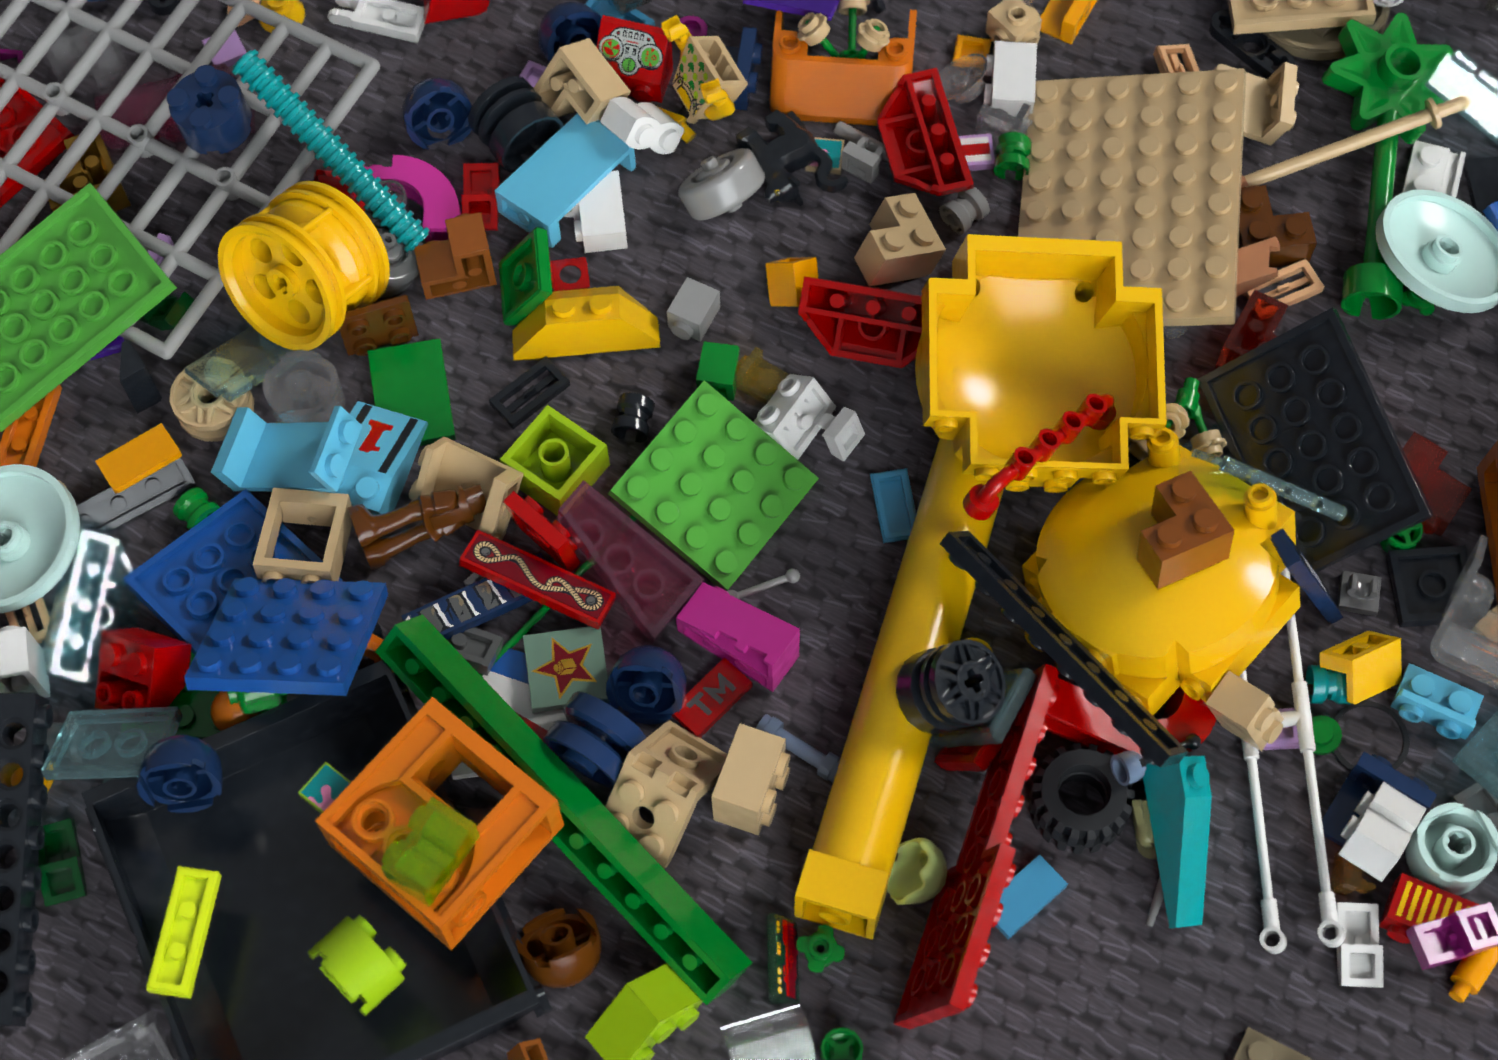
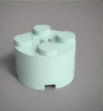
[1405,803,1498,895]

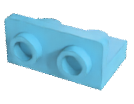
[1390,663,1484,739]

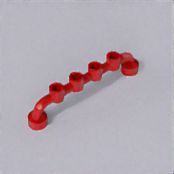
[963,393,1116,521]

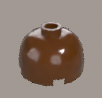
[516,908,602,988]

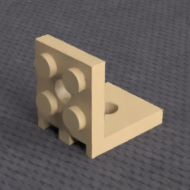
[605,720,728,869]

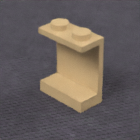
[409,437,524,540]

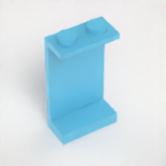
[494,113,636,248]
[211,406,362,492]

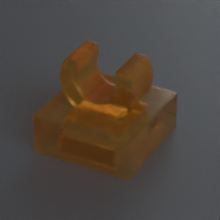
[1330,851,1376,896]

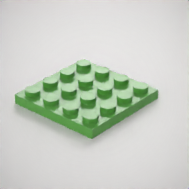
[608,380,819,591]

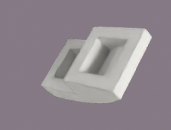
[1335,902,1383,988]

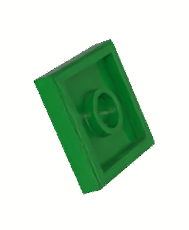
[499,227,552,326]

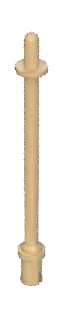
[1244,95,1470,187]

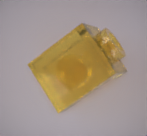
[736,347,789,405]

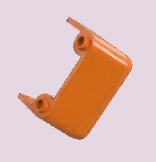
[770,10,917,126]

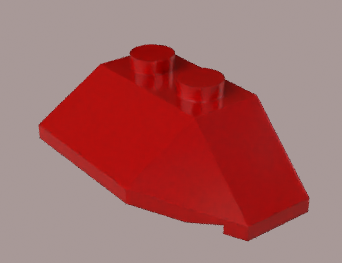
[877,68,974,196]
[798,276,922,369]

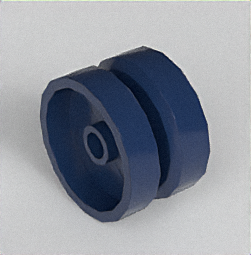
[543,691,646,788]

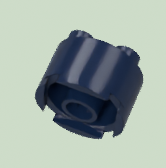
[166,65,252,155]

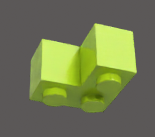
[585,963,703,1060]

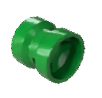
[994,132,1032,180]
[820,1027,863,1060]

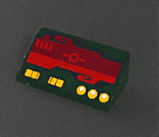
[767,913,800,1004]

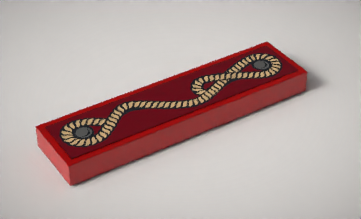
[459,530,616,630]

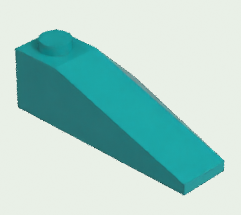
[1143,756,1212,929]

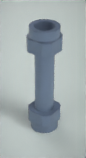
[756,714,840,783]

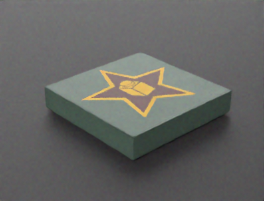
[523,626,610,713]

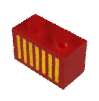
[1379,873,1479,944]

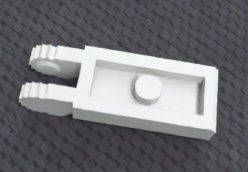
[328,0,425,43]

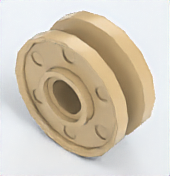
[169,359,254,442]

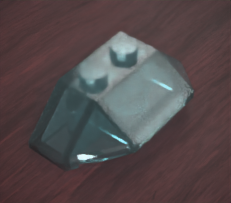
[43,528,141,685]

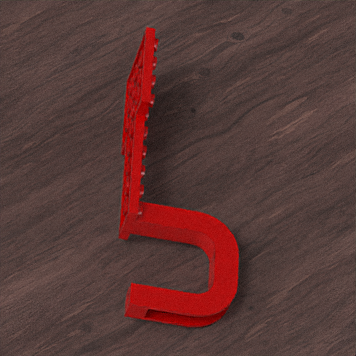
[893,663,1217,1029]

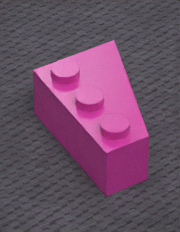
[676,582,800,692]

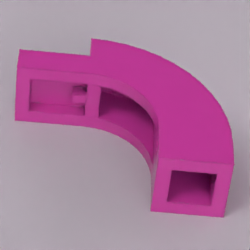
[364,155,461,242]

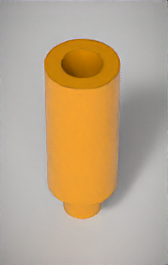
[1448,946,1498,1003]

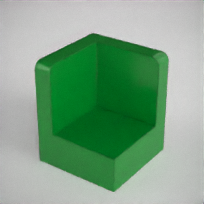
[696,341,740,401]

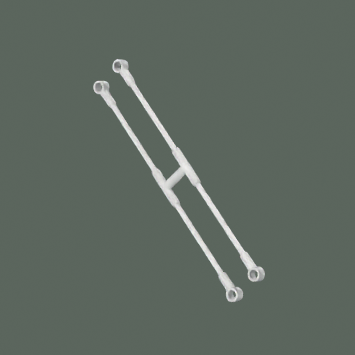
[1239,503,1345,954]

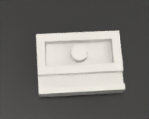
[1402,141,1466,198]

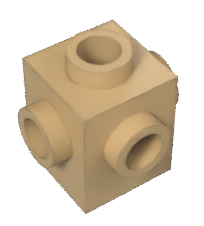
[985,0,1042,44]

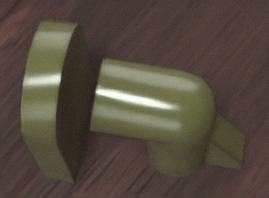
[1131,799,1157,860]

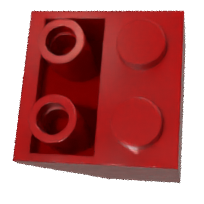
[95,627,192,726]

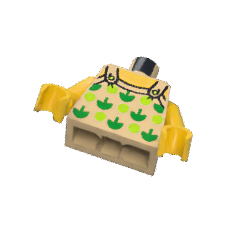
[661,15,748,124]

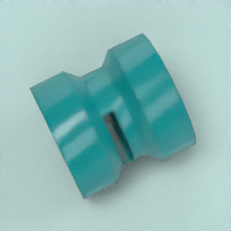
[1306,665,1351,705]

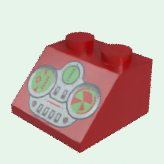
[597,15,673,103]

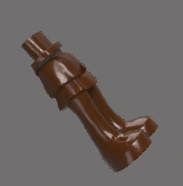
[348,484,487,570]

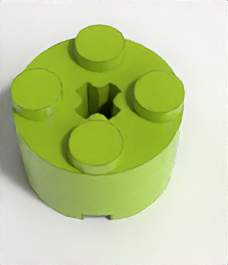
[307,915,406,1016]

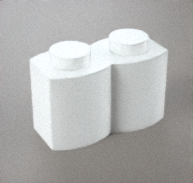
[600,97,684,154]

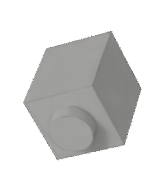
[667,277,720,342]

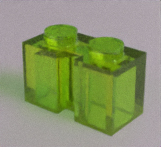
[381,797,480,907]

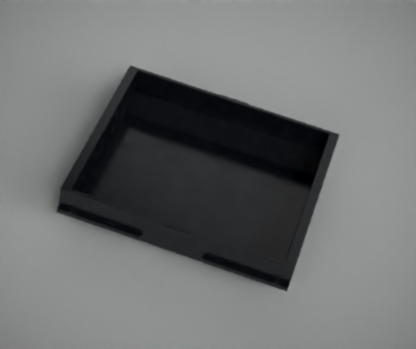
[82,660,553,1060]

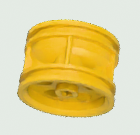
[218,181,390,351]

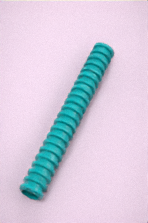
[232,49,430,252]

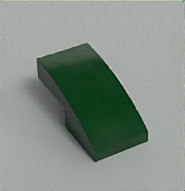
[38,818,87,907]

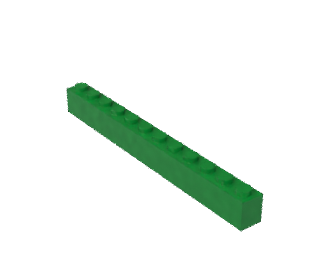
[375,614,753,1006]

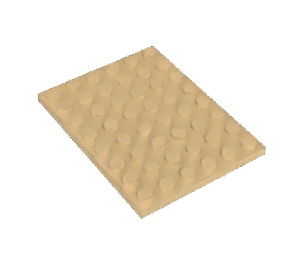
[1018,68,1246,326]

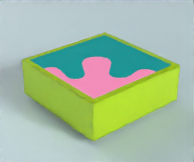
[298,762,351,814]

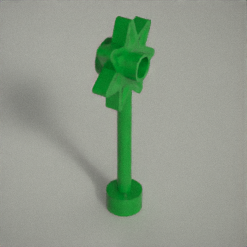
[1321,12,1459,320]

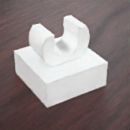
[816,407,865,461]

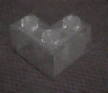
[46,15,138,100]

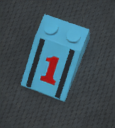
[329,401,428,515]

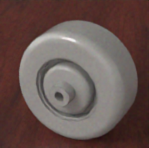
[678,148,765,221]

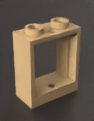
[253,488,352,584]

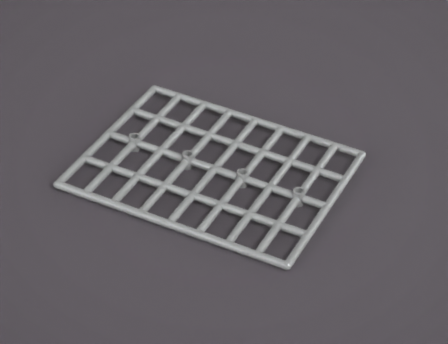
[0,0,380,359]

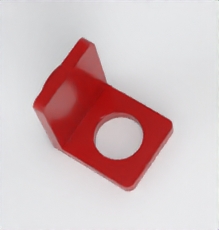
[549,255,590,292]

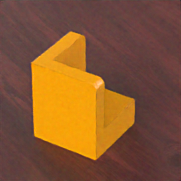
[765,257,818,307]

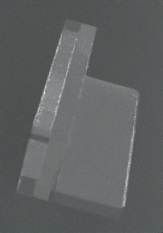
[720,1004,817,1060]

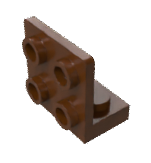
[339,294,419,356]

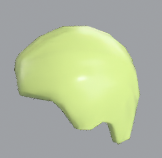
[887,838,947,905]

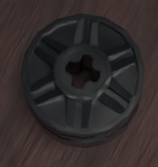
[468,76,563,172]
[896,639,1006,735]

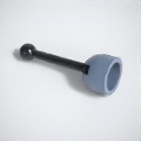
[1110,734,1201,786]

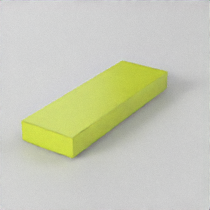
[146,866,222,999]

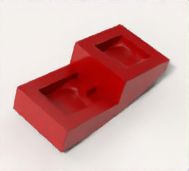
[462,163,500,231]

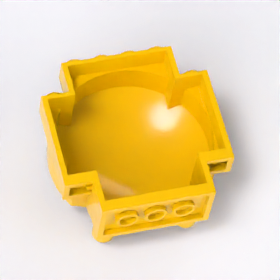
[915,234,1167,493]
[1022,427,1300,716]

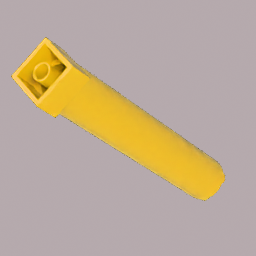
[794,438,1004,940]

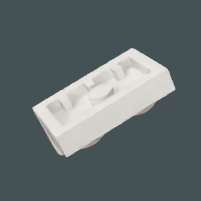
[754,374,836,460]

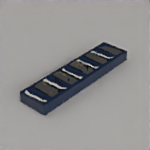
[401,553,546,640]

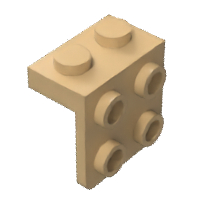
[1214,62,1299,146]

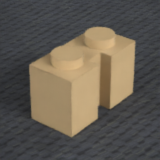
[1206,671,1284,751]

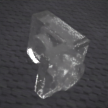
[975,103,1033,141]

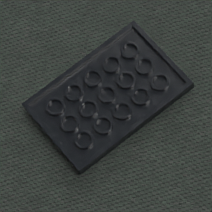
[1198,308,1435,582]

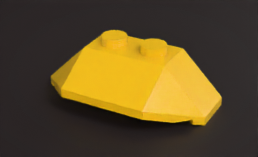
[512,286,660,361]

